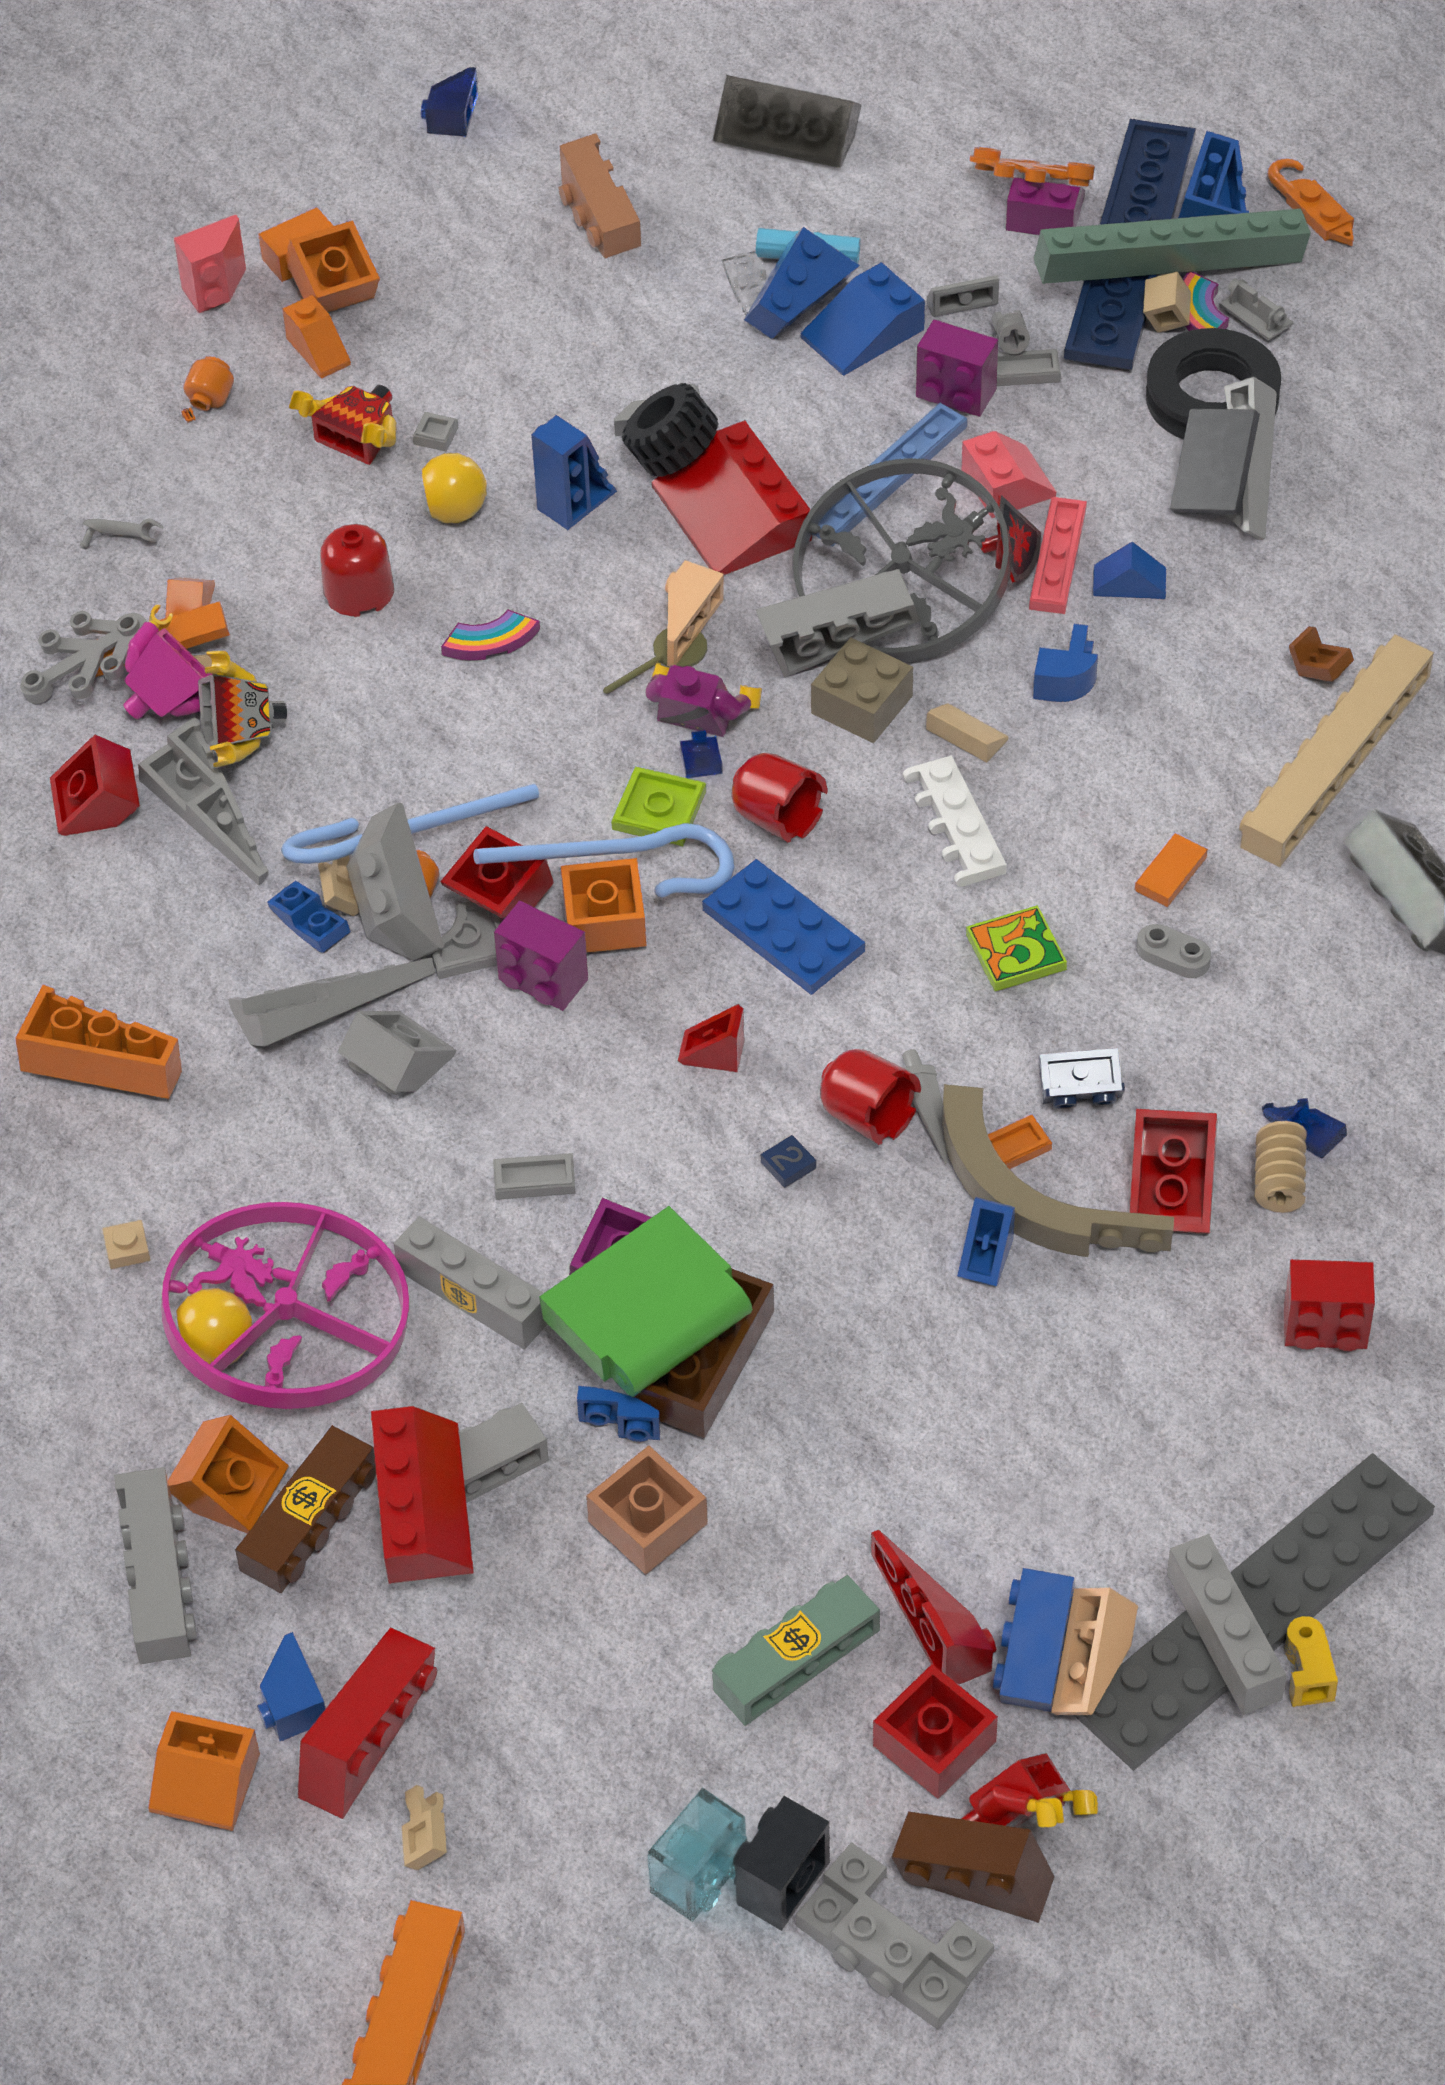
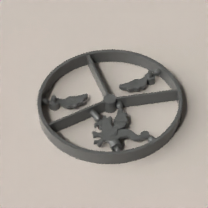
[793,458,1012,662]

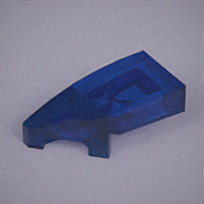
[1262,1098,1347,1159]

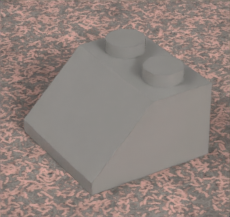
[338,1011,457,1095]

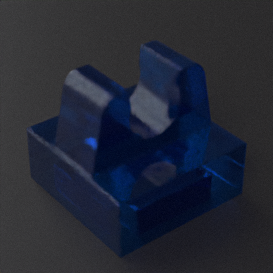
[680,730,723,779]

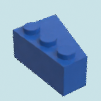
[1178,130,1249,218]
[744,226,860,339]
[531,415,617,530]

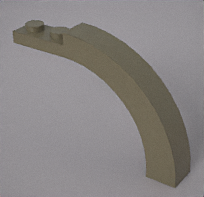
[942,1084,1174,1257]

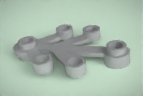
[20,611,147,704]

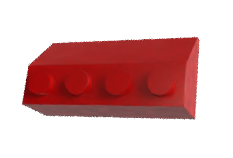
[371,1406,474,1584]

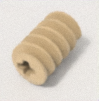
[1254,1121,1307,1213]

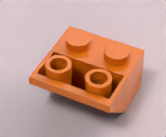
[148,1711,260,1831]

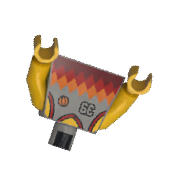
[198,651,287,768]

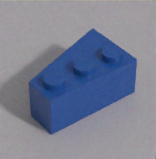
[993,1568,1075,1712]

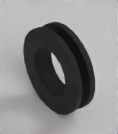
[1146,328,1281,440]

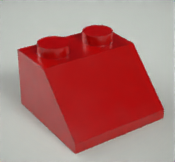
[50,735,140,836]
[440,826,554,918]

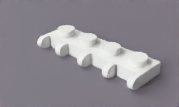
[903,755,1006,887]

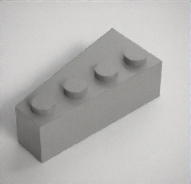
[755,569,920,678]
[114,1467,197,1664]

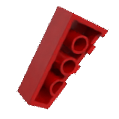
[298,1627,437,1819]

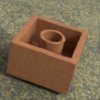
[586,1445,708,1575]

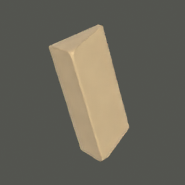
[926,703,1009,762]

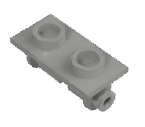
[1219,279,1293,341]

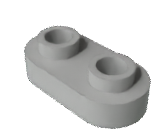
[1137,924,1211,978]

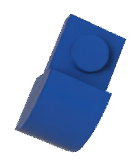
[1033,624,1098,702]

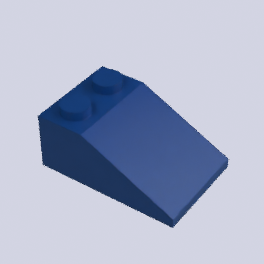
[800,262,925,376]

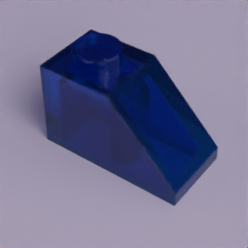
[421,67,479,137]

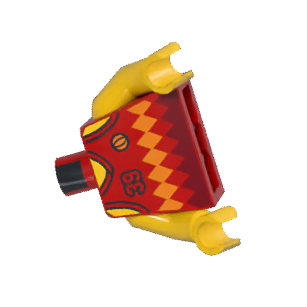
[289,385,397,465]

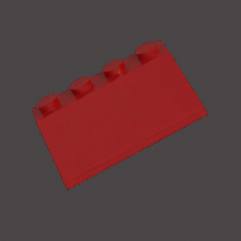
[651,420,812,575]

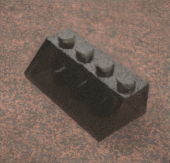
[712,75,862,168]
[1343,809,1445,955]

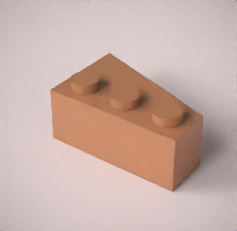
[558,133,641,259]

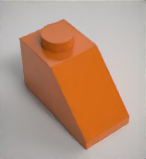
[282,295,351,379]

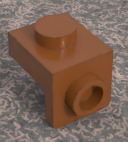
[1289,626,1354,682]

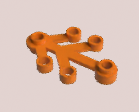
[969,147,1095,186]

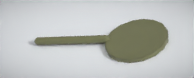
[603,628,707,694]

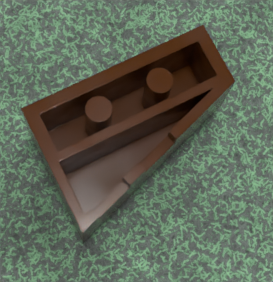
[891,1811,1055,1923]

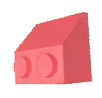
[174,214,246,313]
[962,431,1056,518]

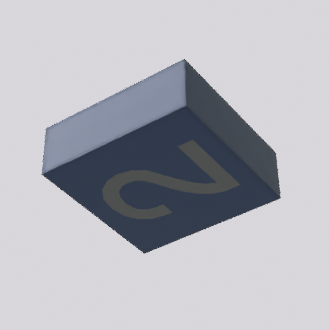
[760,1135,816,1188]

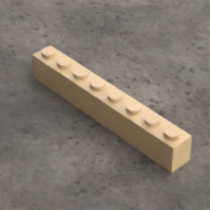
[1239,634,1434,867]

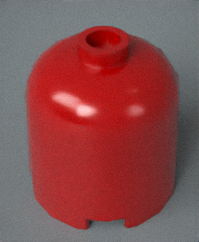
[320,524,394,617]
[731,753,828,843]
[820,1049,921,1145]

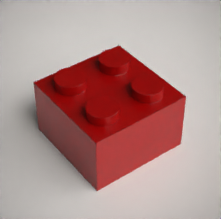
[1284,1259,1375,1351]
[873,1664,998,1799]

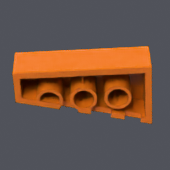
[15,984,182,1099]

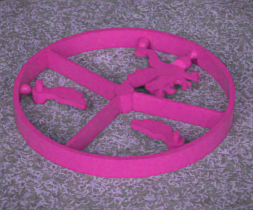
[161,1202,409,1409]

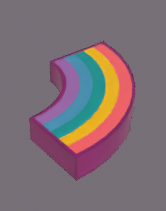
[1183,271,1229,331]
[441,609,540,660]

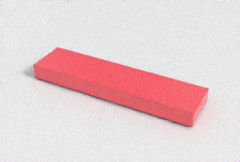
[1029,497,1087,614]

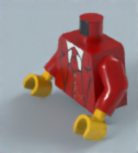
[961,1753,1098,1827]

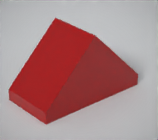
[678,1004,745,1072]

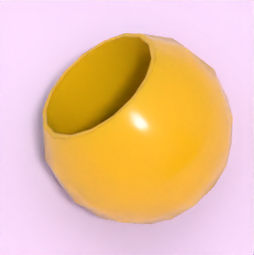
[422,453,487,523]
[176,1288,253,1364]

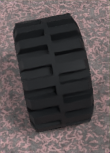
[622,383,719,477]

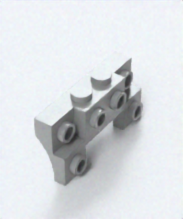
[796,1842,994,2030]

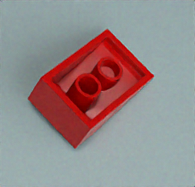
[1130,1109,1218,1234]

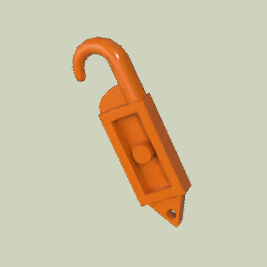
[1268,158,1354,246]

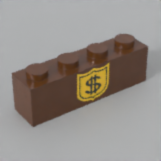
[235,1425,376,1594]

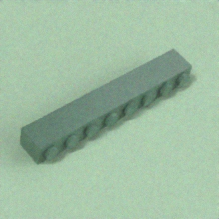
[1033,208,1311,284]

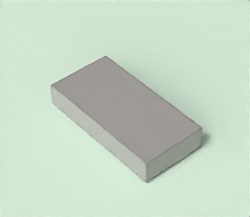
[997,349,1061,386]
[493,1153,576,1200]

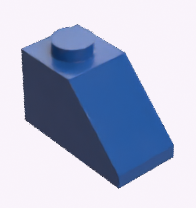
[257,1632,326,1742]

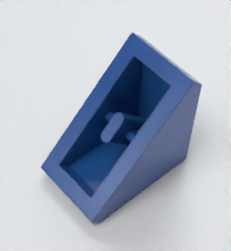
[1093,542,1166,599]
[957,1197,1015,1286]

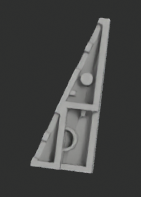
[138,717,268,886]
[228,957,435,1046]

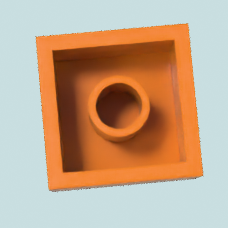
[285,220,380,312]
[561,858,647,953]

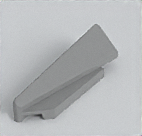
[1224,377,1277,540]

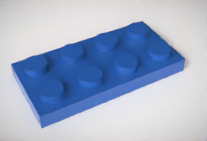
[702,859,865,995]

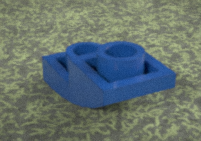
[267,880,351,953]
[577,1386,661,1442]

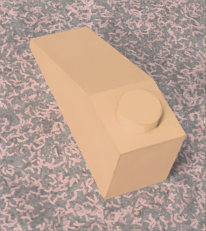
[665,560,724,667]
[1051,1588,1138,1715]

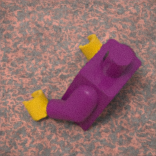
[645,663,762,737]

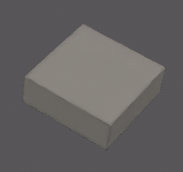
[413,412,459,452]

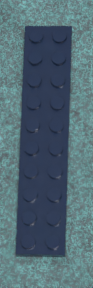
[1064,119,1196,370]

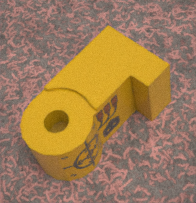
[1285,1616,1338,1707]

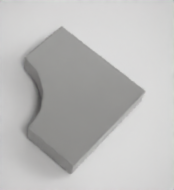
[431,901,502,980]

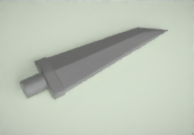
[902,1049,949,1164]

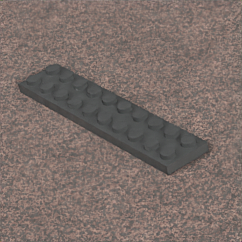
[1074,1453,1435,1771]

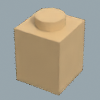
[1143,272,1191,333]

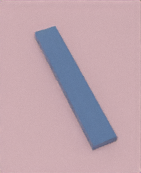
[812,403,968,547]

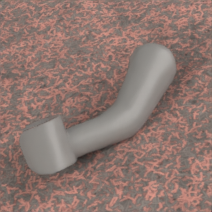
[80,519,163,548]

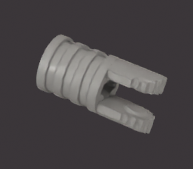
[992,310,1030,354]

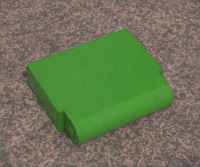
[539,1206,752,1397]

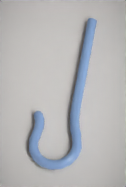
[281,784,539,864]
[474,823,735,898]

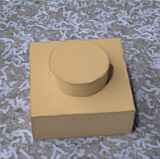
[102,1220,151,1269]

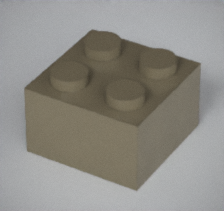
[811,637,913,743]

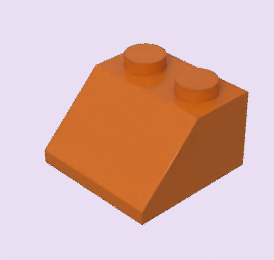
[168,1415,289,1533]

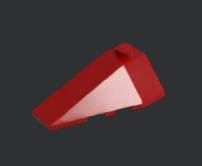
[871,1530,996,1685]

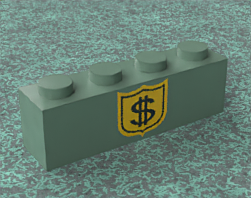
[712,1574,880,1726]

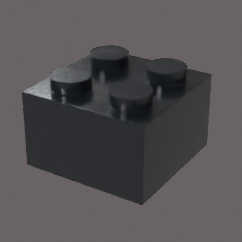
[733,1795,830,1931]

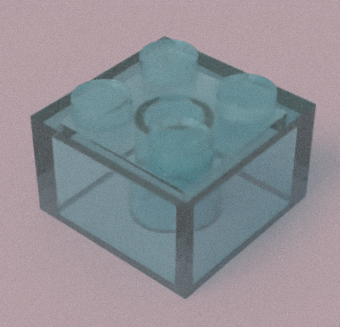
[647,1787,747,1922]

